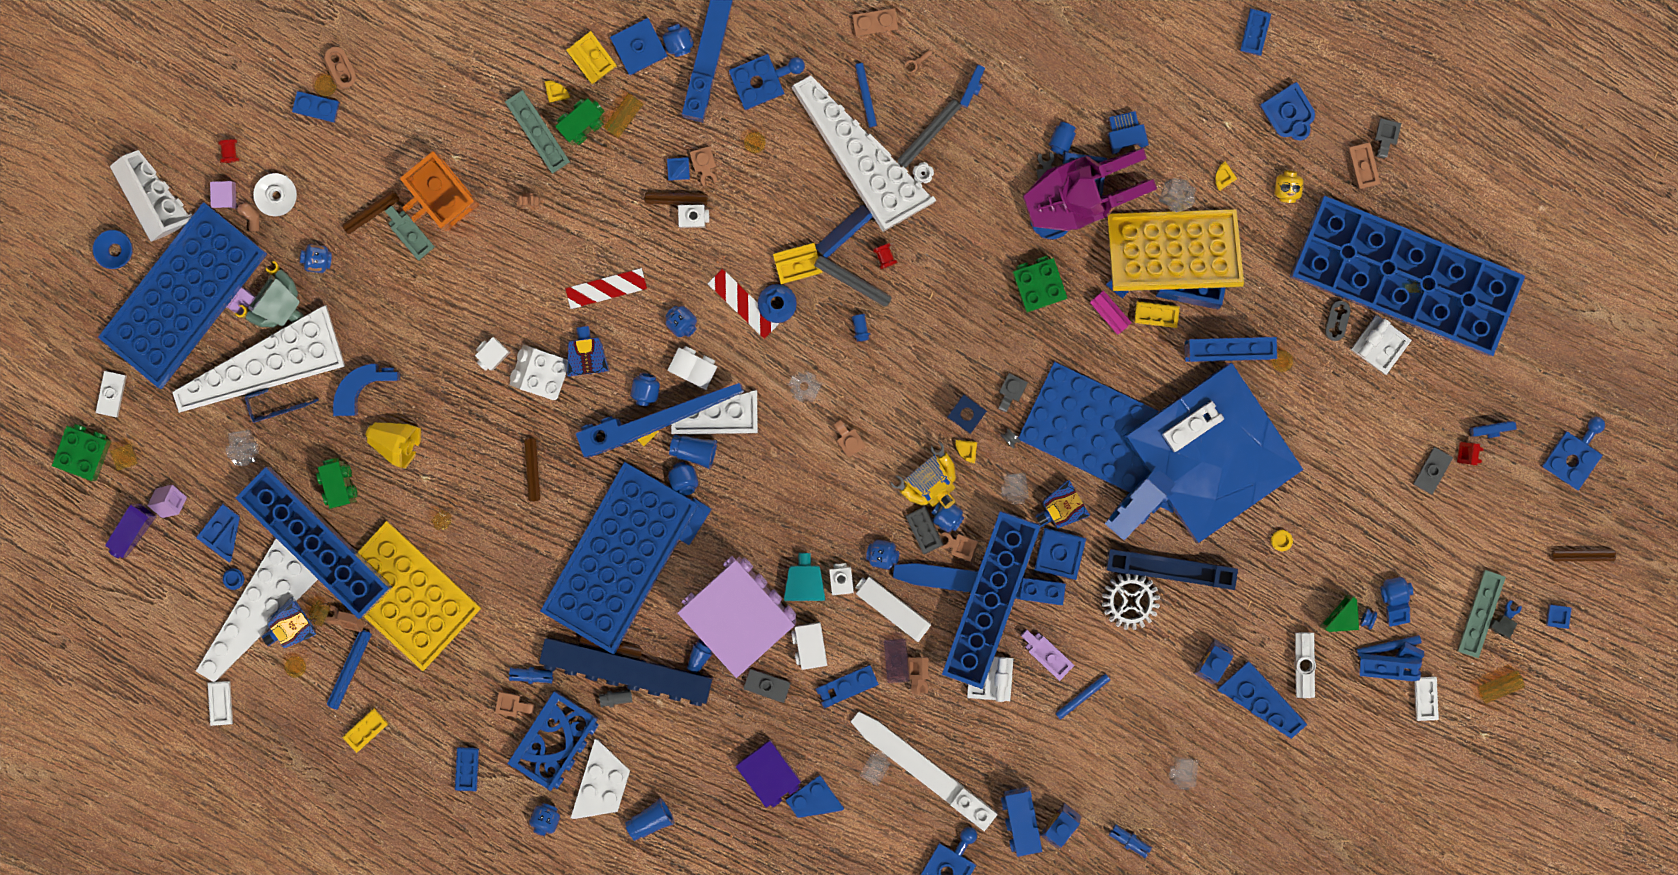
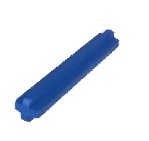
[327,629,372,710]

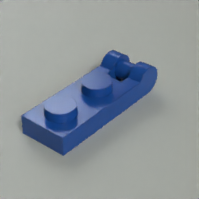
[1360,654,1422,681]
[815,665,879,708]

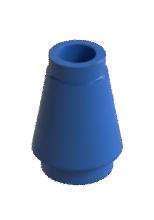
[686,640,713,674]

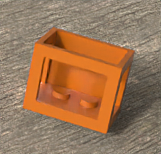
[400,151,480,231]

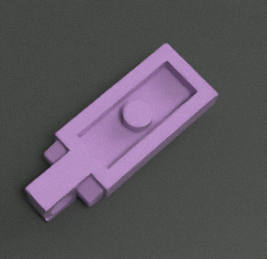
[1021,629,1075,681]

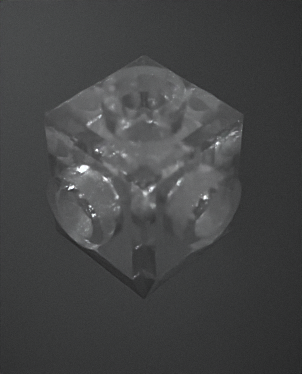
[1158,178,1196,212]
[788,370,823,403]
[226,430,259,466]

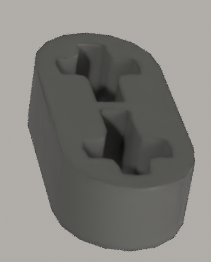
[1325,301,1350,341]

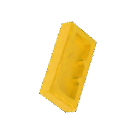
[1134,302,1180,328]
[342,708,389,753]

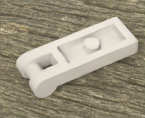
[1162,401,1224,452]

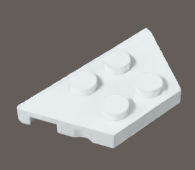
[571,738,630,819]

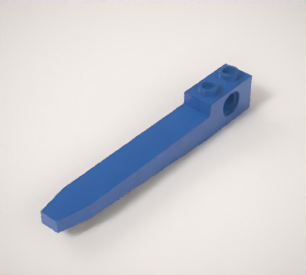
[682,0,733,123]
[576,383,744,458]
[893,563,1066,605]

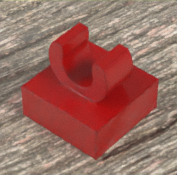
[1457,442,1484,466]

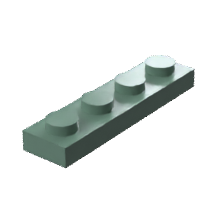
[505,90,570,174]
[1457,570,1506,658]

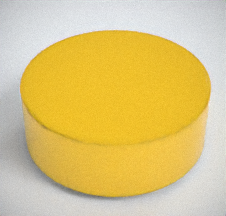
[1271,530,1293,551]

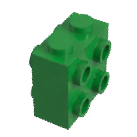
[555,99,605,146]
[1012,256,1068,313]
[52,423,111,481]
[316,458,358,509]

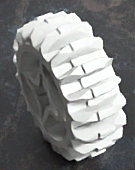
[1102,574,1160,630]

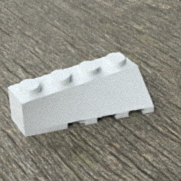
[110,150,193,242]

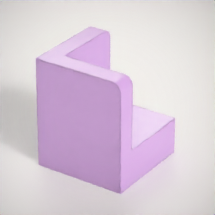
[210,181,236,208]
[226,286,256,315]
[147,485,187,518]

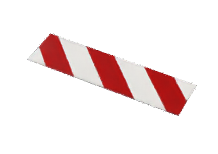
[565,268,647,309]
[708,269,779,339]

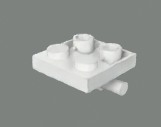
[1350,315,1412,375]
[967,656,1013,702]

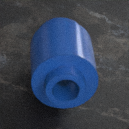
[1048,121,1076,155]

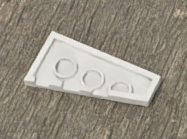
[671,390,758,434]

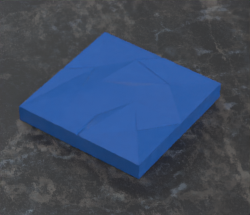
[1124,363,1303,543]

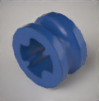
[1360,608,1377,630]

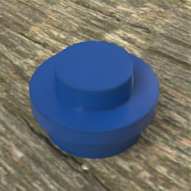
[223,568,245,590]

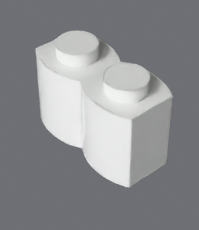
[667,346,717,390]

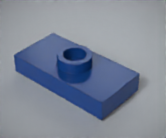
[1240,9,1271,56]
[960,65,985,109]
[1469,421,1517,438]
[455,747,479,792]

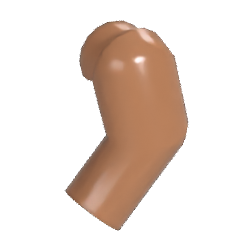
[237,203,260,232]

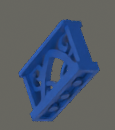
[1184,337,1277,362]
[507,690,599,792]

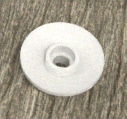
[253,173,297,216]

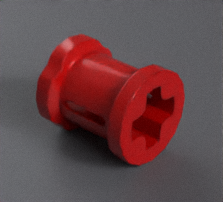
[218,139,239,163]
[873,243,898,270]

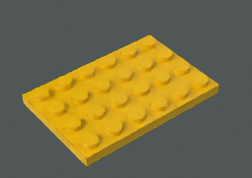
[1107,209,1244,291]
[357,521,482,671]

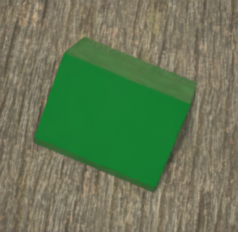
[1319,594,1359,632]

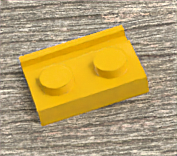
[566,31,617,85]
[773,243,822,284]

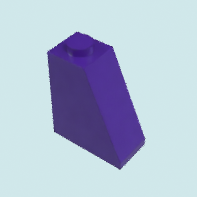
[105,503,157,559]

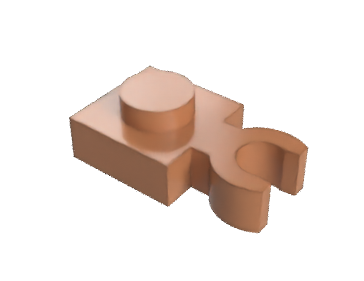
[690,146,717,187]
[517,193,541,207]
[940,532,979,562]

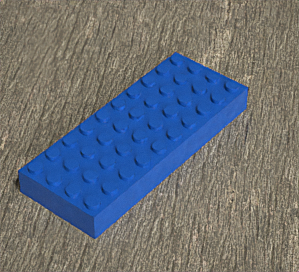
[1289,196,1525,357]

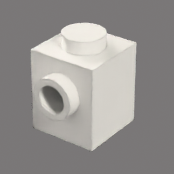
[678,205,709,228]
[475,337,510,371]
[830,563,854,595]

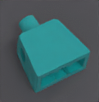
[784,553,825,601]

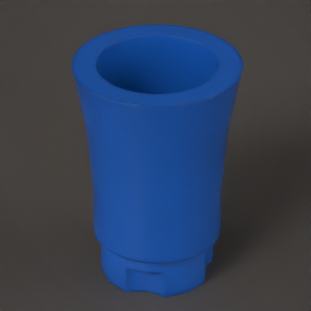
[669,435,717,470]
[625,798,675,841]

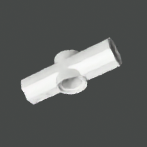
[1294,632,1316,698]

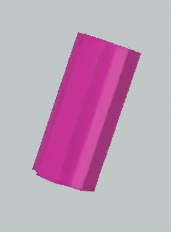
[1089,290,1132,335]

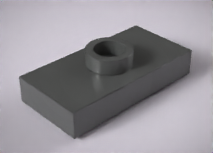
[1413,447,1453,495]
[906,506,944,555]
[744,669,791,703]

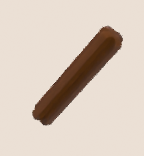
[342,191,400,234]
[644,192,708,206]
[524,438,540,502]
[1551,549,1616,562]
[579,636,642,660]

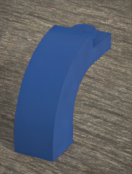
[333,364,400,416]

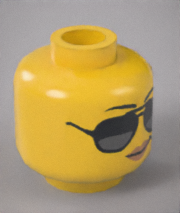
[1274,170,1304,203]

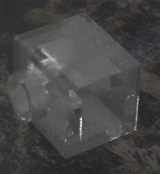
[1000,472,1029,505]
[1169,757,1199,790]

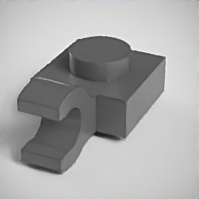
[1375,118,1402,159]
[998,373,1028,413]

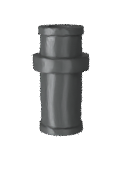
[599,689,633,708]

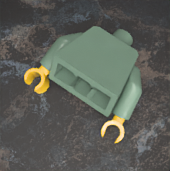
[235,261,304,327]

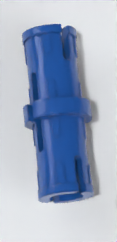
[509,667,553,684]
[1108,824,1152,859]

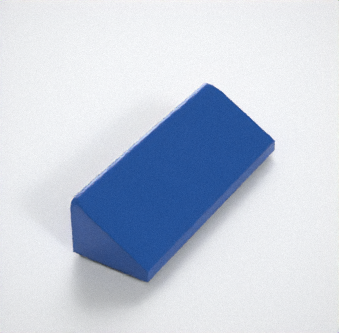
[816,205,873,259]

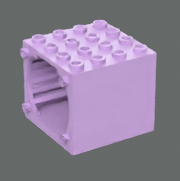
[678,556,797,678]

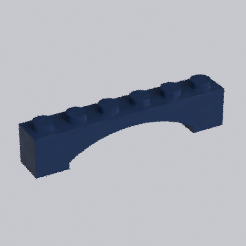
[1105,548,1238,590]

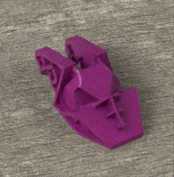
[1023,148,1157,231]

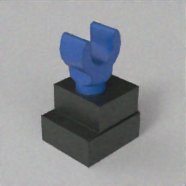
[1489,600,1522,639]

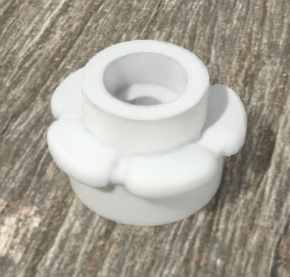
[913,162,934,184]

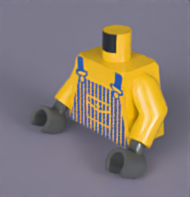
[889,440,956,509]

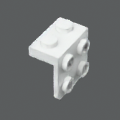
[509,345,568,400]

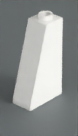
[855,576,931,642]

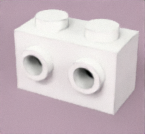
[791,622,827,670]

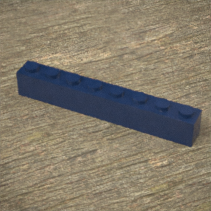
[539,637,713,706]

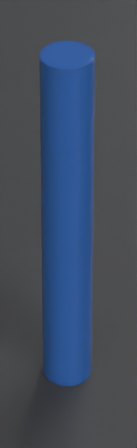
[855,63,877,128]
[1356,635,1422,657]
[1055,673,1110,720]

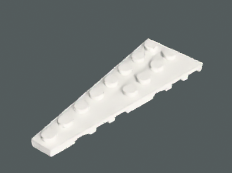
[792,76,936,232]
[173,305,345,412]
[196,539,318,682]

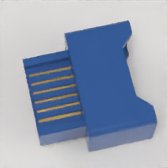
[1107,111,1149,155]

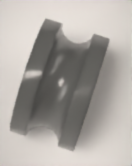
[1000,428,1021,449]

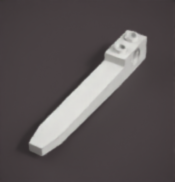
[851,712,998,832]

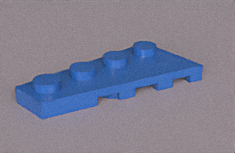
[1217,660,1307,739]

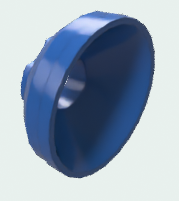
[93,230,133,269]
[758,284,797,323]

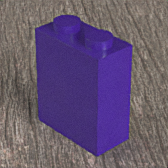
[736,739,801,808]

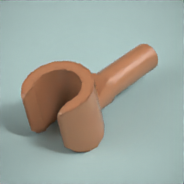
[905,50,933,73]

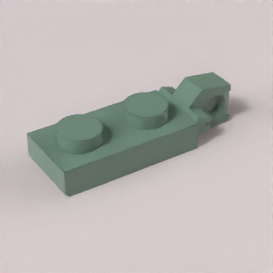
[385,206,435,261]

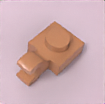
[834,419,866,458]
[324,606,365,632]
[907,657,929,694]
[495,692,535,717]

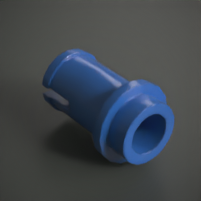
[852,314,871,342]

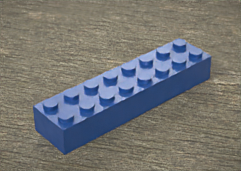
[236,467,393,619]
[942,511,1041,689]

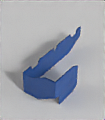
[245,388,319,423]

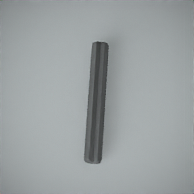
[898,99,961,168]
[814,256,892,307]

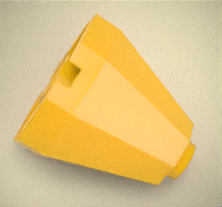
[365,422,421,468]

